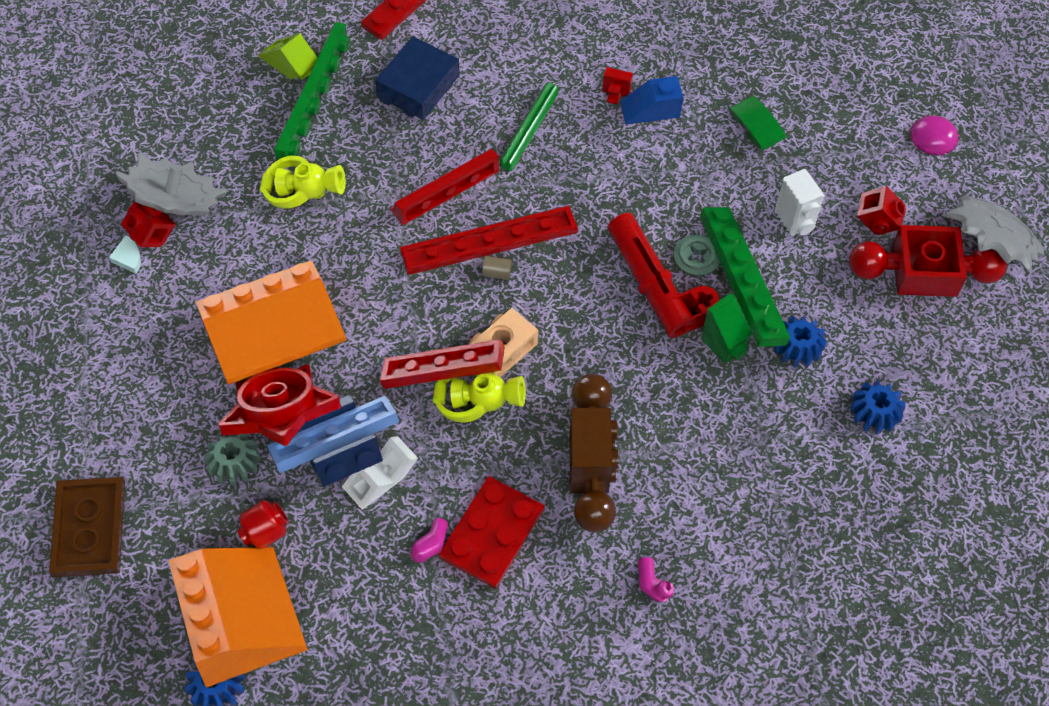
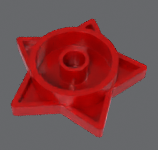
[218,364,341,446]

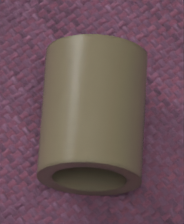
[482,256,512,280]

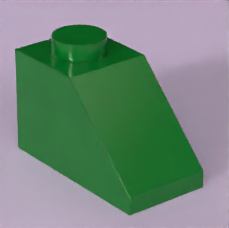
[701,293,752,364]

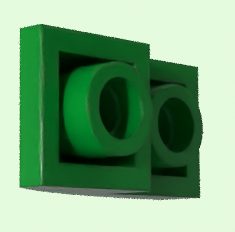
[730,95,786,151]

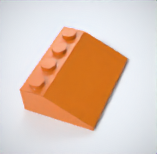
[195,260,347,385]
[168,547,308,688]

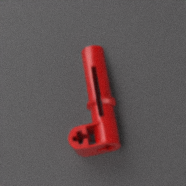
[607,213,719,338]

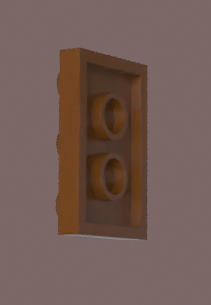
[49,477,125,578]

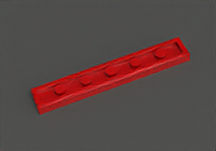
[400,205,578,275]

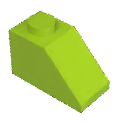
[258,33,318,80]

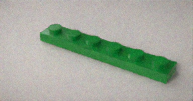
[274,22,350,161]
[700,207,790,347]

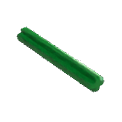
[500,82,559,171]

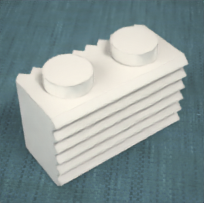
[774,169,825,236]

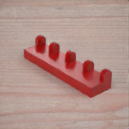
[390,149,499,226]

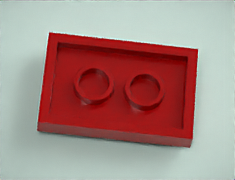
[439,476,545,589]

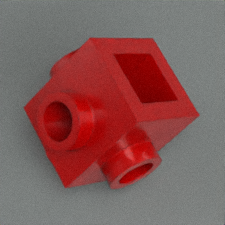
[857,186,906,235]
[120,201,176,247]

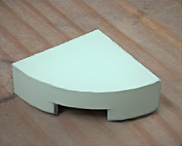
[109,235,141,274]

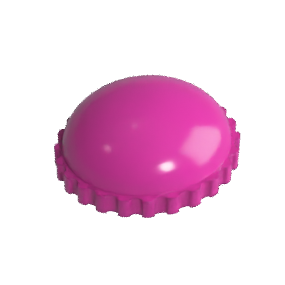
[910,115,959,156]

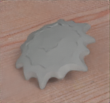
[116,153,227,216]
[945,195,1044,272]

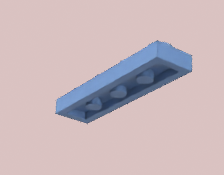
[267,395,399,473]

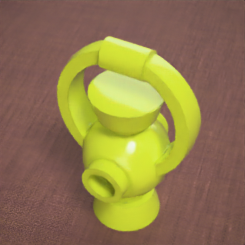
[260,156,346,209]
[433,373,526,423]

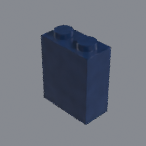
[375,36,460,120]

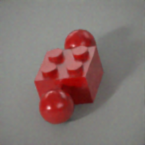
[849,225,1008,297]

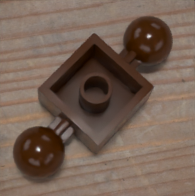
[569,374,618,533]

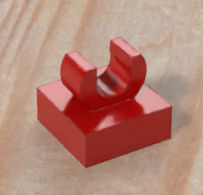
[602,67,633,105]

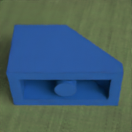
[620,76,683,125]

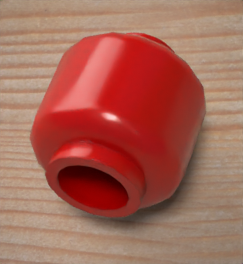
[237,500,289,549]

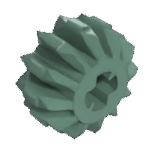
[204,433,261,486]

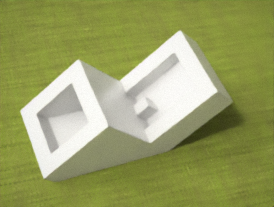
[342,436,418,509]

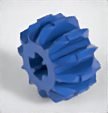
[774,315,827,368]
[850,379,906,435]
[185,661,245,706]

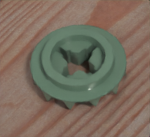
[673,235,720,278]

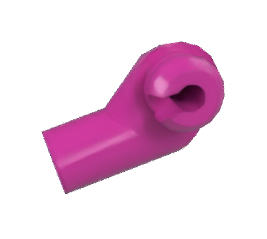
[411,518,448,563]
[637,557,674,602]

